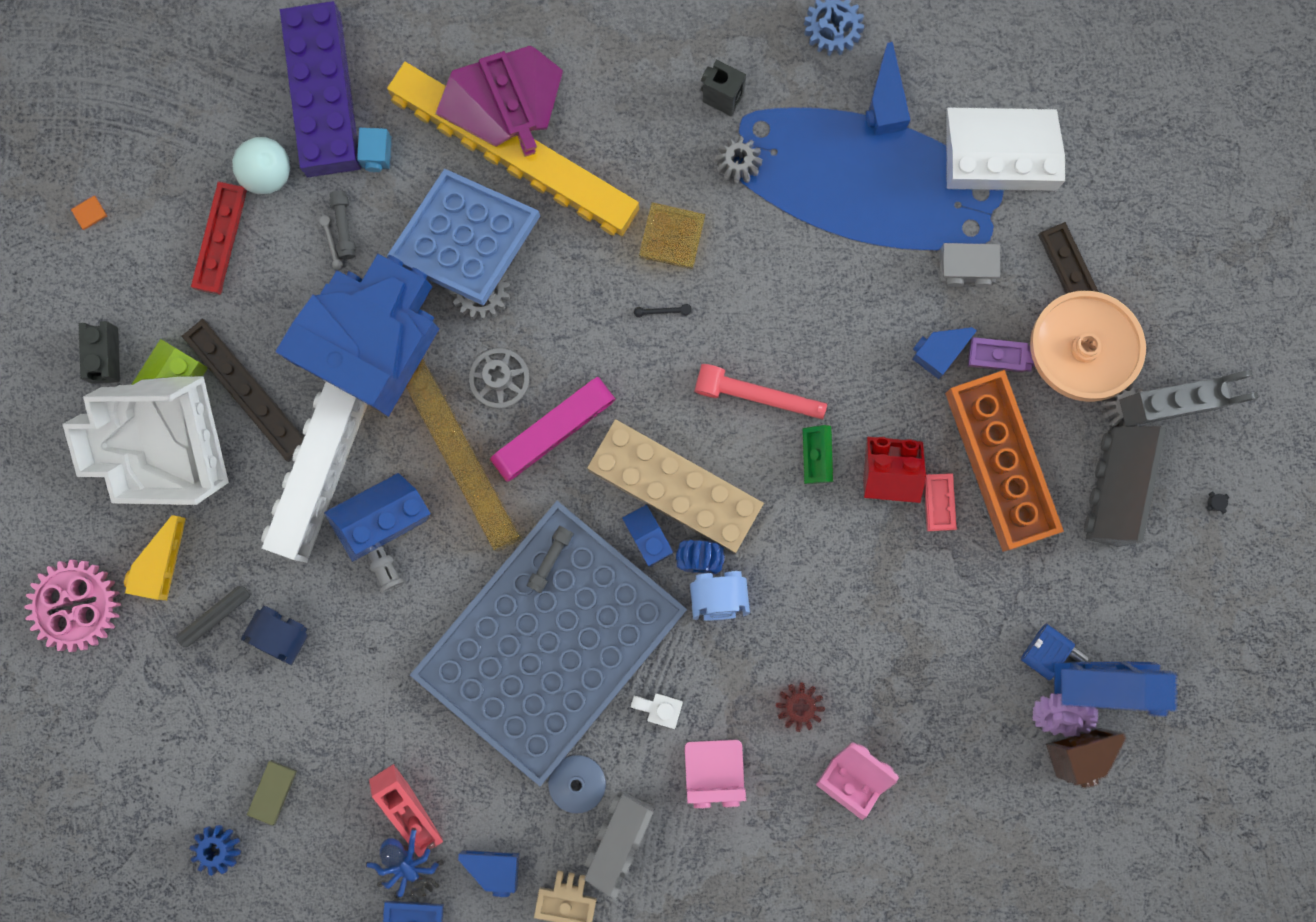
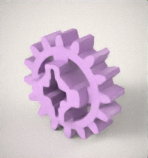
[1033,693,1098,737]

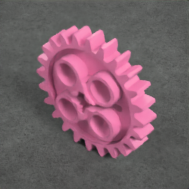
[24,560,121,652]

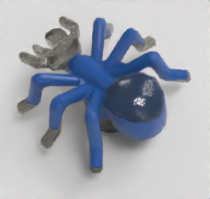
[366,828,444,903]

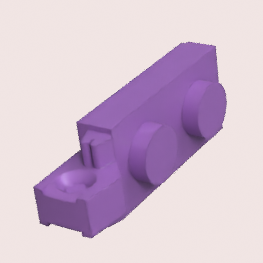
[968,337,1035,372]

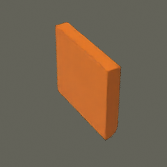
[71,195,107,230]

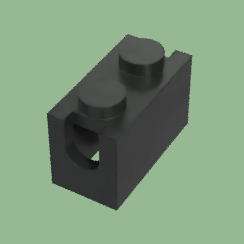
[700,59,746,117]
[78,321,120,384]

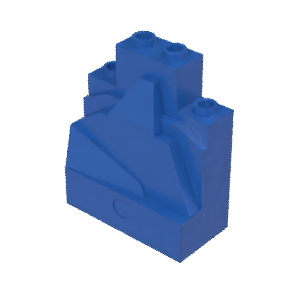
[275,254,440,417]

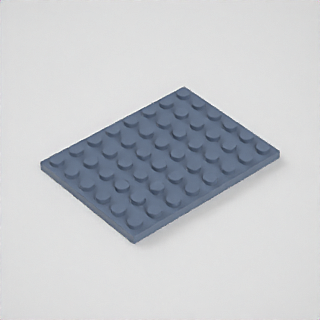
[410,501,687,786]

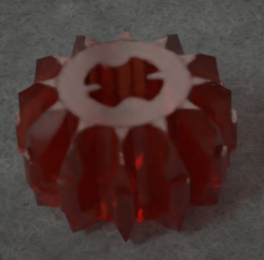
[775,682,825,732]

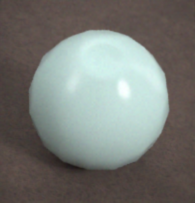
[232,137,290,194]

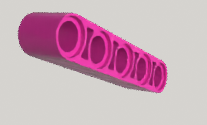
[490,377,616,482]

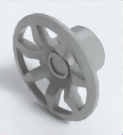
[469,348,529,408]

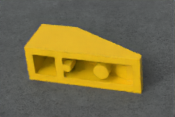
[124,515,186,601]

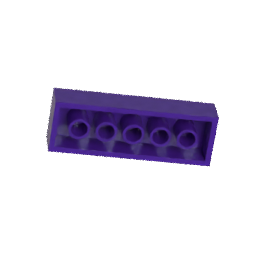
[280,1,362,178]

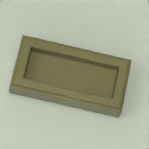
[247,760,297,826]

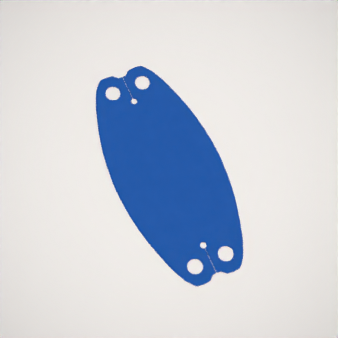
[734,108,1004,250]

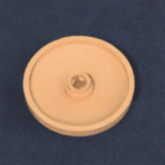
[1030,291,1146,402]

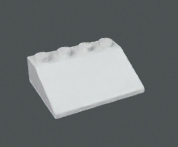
[946,108,1065,191]

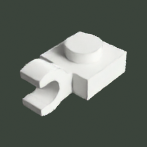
[631,693,683,729]

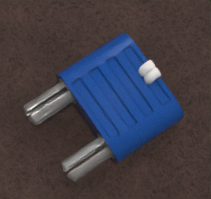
[1021,623,1088,680]

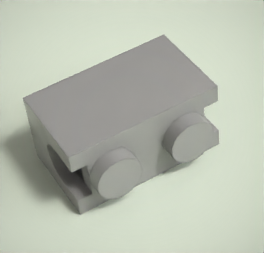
[939,243,1000,287]

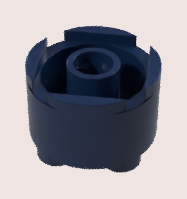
[240,605,308,666]

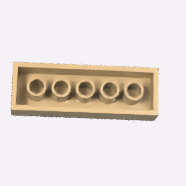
[587,419,764,554]

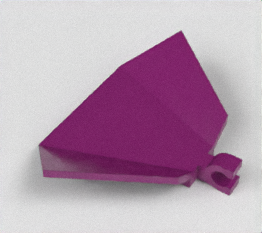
[436,46,563,157]

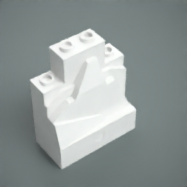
[63,376,229,505]

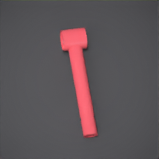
[694,364,827,420]

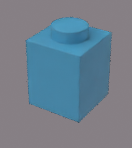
[357,128,392,172]

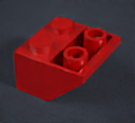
[863,437,926,503]

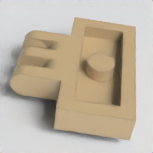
[534,870,597,922]

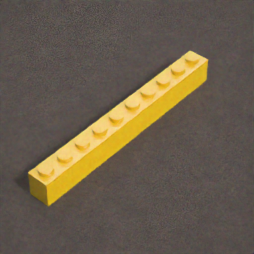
[387,61,640,236]

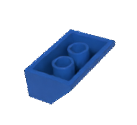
[324,473,431,562]

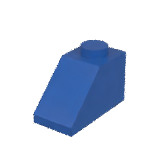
[912,327,977,379]
[622,504,674,567]
[458,850,520,897]

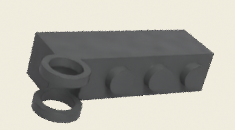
[1119,370,1259,427]

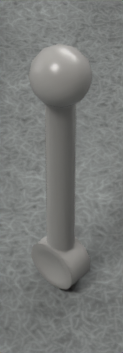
[319,215,343,270]

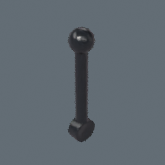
[634,304,692,318]

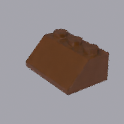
[1046,728,1126,788]

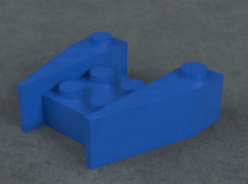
[1054,661,1176,716]

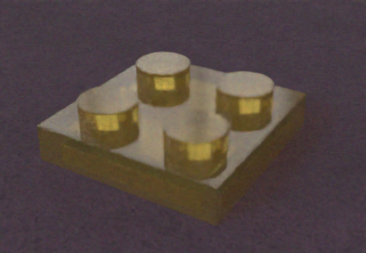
[639,202,706,270]

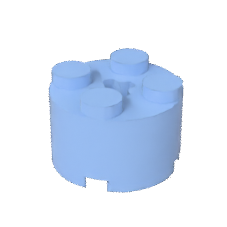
[690,571,750,621]

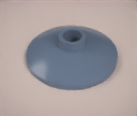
[549,755,606,813]

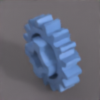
[804,0,864,56]

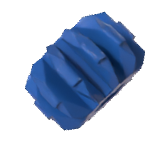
[676,540,725,574]
[190,825,241,876]

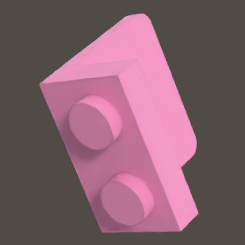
[685,740,746,808]
[816,743,899,820]

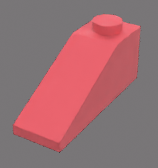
[369,764,443,857]

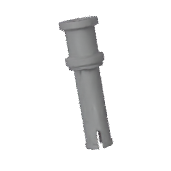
[367,546,404,594]

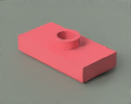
[924,473,957,532]

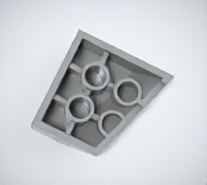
[584,792,654,900]

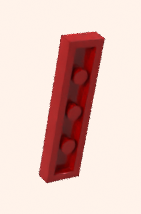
[191,181,247,295]

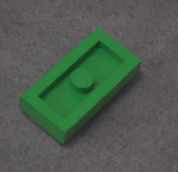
[802,425,833,484]

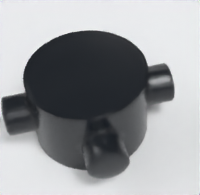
[1206,491,1229,514]

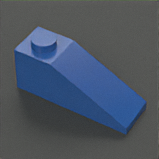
[866,42,911,136]

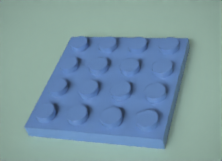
[387,169,540,306]

